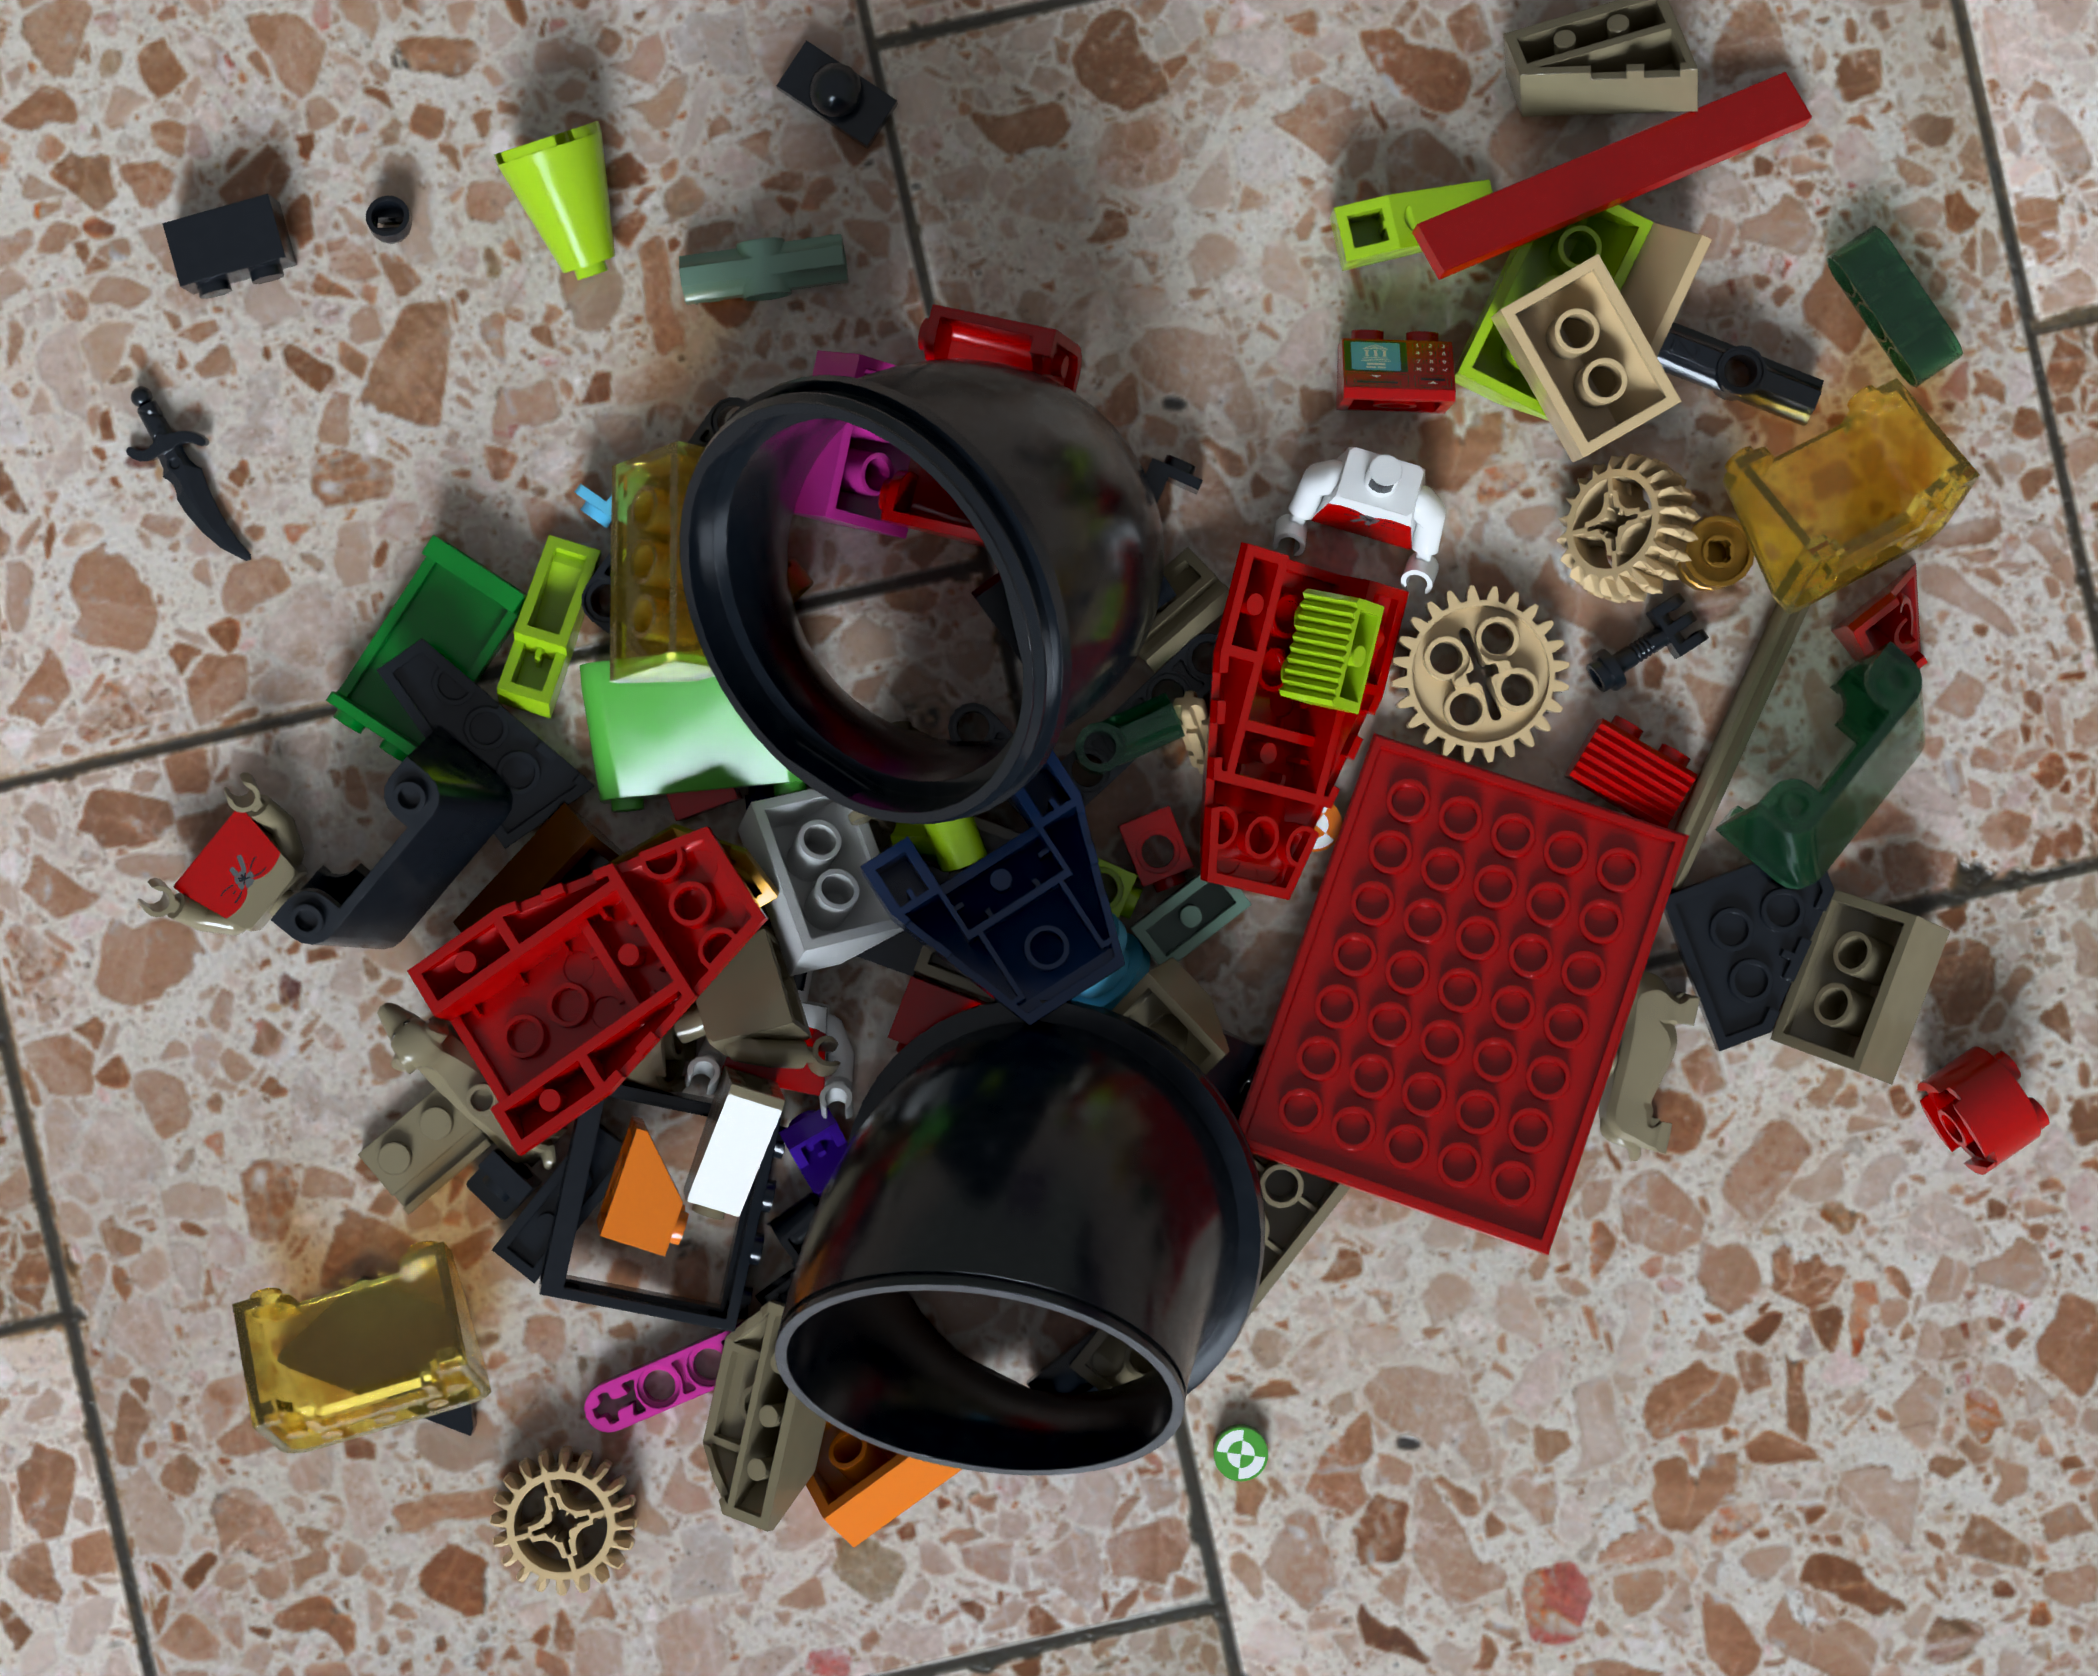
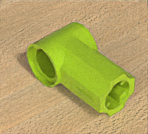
[890,816,987,872]

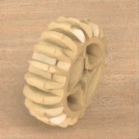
[1556,453,1701,603]
[490,1446,639,1596]

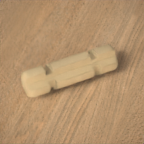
[1172,691,1209,775]

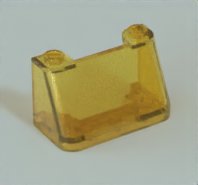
[1722,378,1980,614]
[232,1241,491,1454]

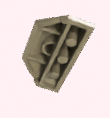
[703,1301,826,1532]

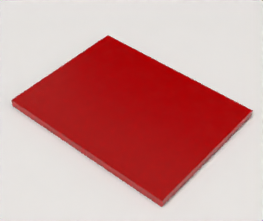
[1238,733,1689,1256]

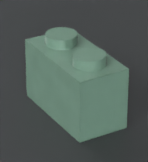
[1130,872,1252,965]

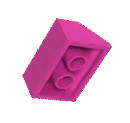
[793,350,911,539]

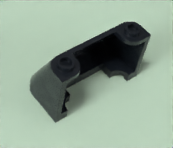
[271,727,513,949]

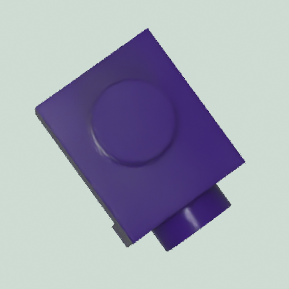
[779,1106,848,1197]

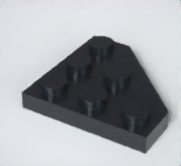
[1664,840,1835,1051]

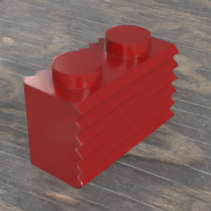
[1564,715,1698,828]

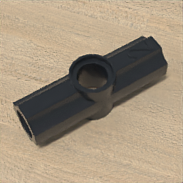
[1657,322,1824,426]

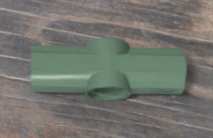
[679,234,849,305]

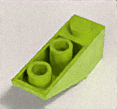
[1329,179,1493,271]

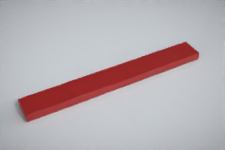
[1412,72,1812,280]

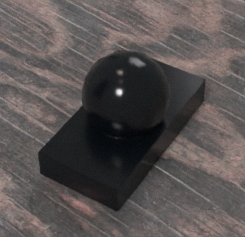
[776,40,898,149]

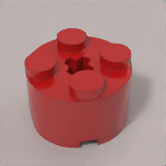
[1917,1046,2050,1175]

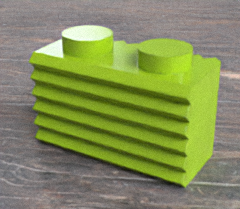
[1279,588,1384,714]

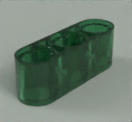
[1826,226,1963,388]

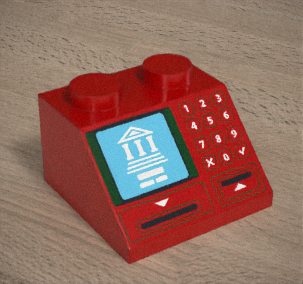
[1336,329,1456,414]

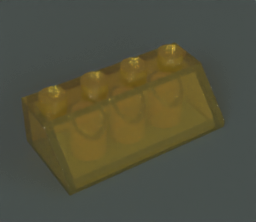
[610,441,714,683]

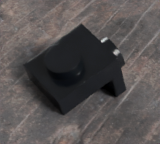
[1146,455,1203,504]

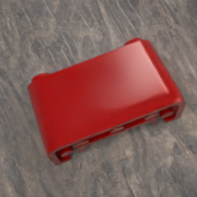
[879,304,1082,548]

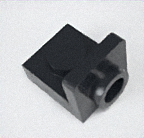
[466,1147,542,1220]

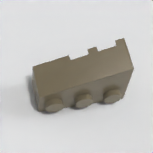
[1503,0,1698,117]

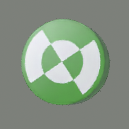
[1213,1424,1268,1482]

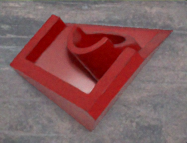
[1831,563,1928,696]

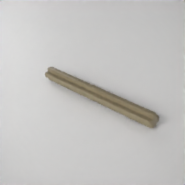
[1671,588,1811,892]

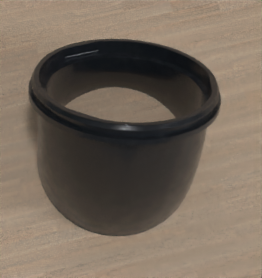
[680,358,1164,824]
[775,1000,1265,1476]

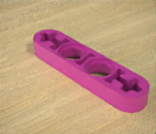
[584,1320,746,1433]

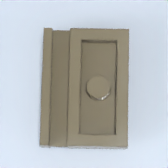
[1138,547,1229,672]
[357,1089,494,1215]

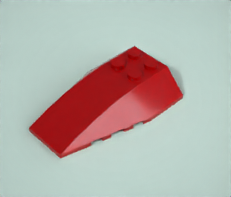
[1200,542,1409,900]
[407,826,768,1156]

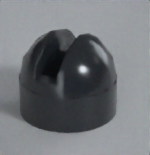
[366,196,412,244]

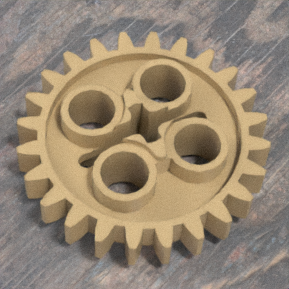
[1390,585,1570,763]

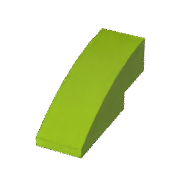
[497,535,601,719]

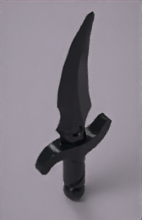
[126,386,251,561]

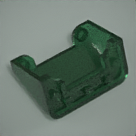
[1715,641,1926,889]

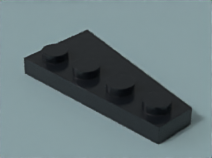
[377,638,595,849]

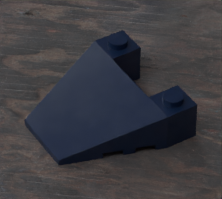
[860,751,1125,1026]

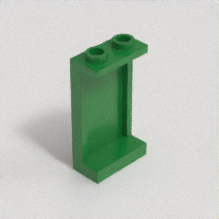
[326,535,527,762]

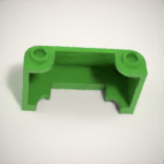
[580,651,807,812]

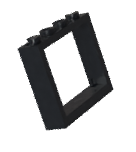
[539,1082,787,1332]

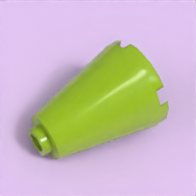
[494,121,615,280]

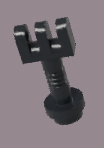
[1586,592,1709,692]

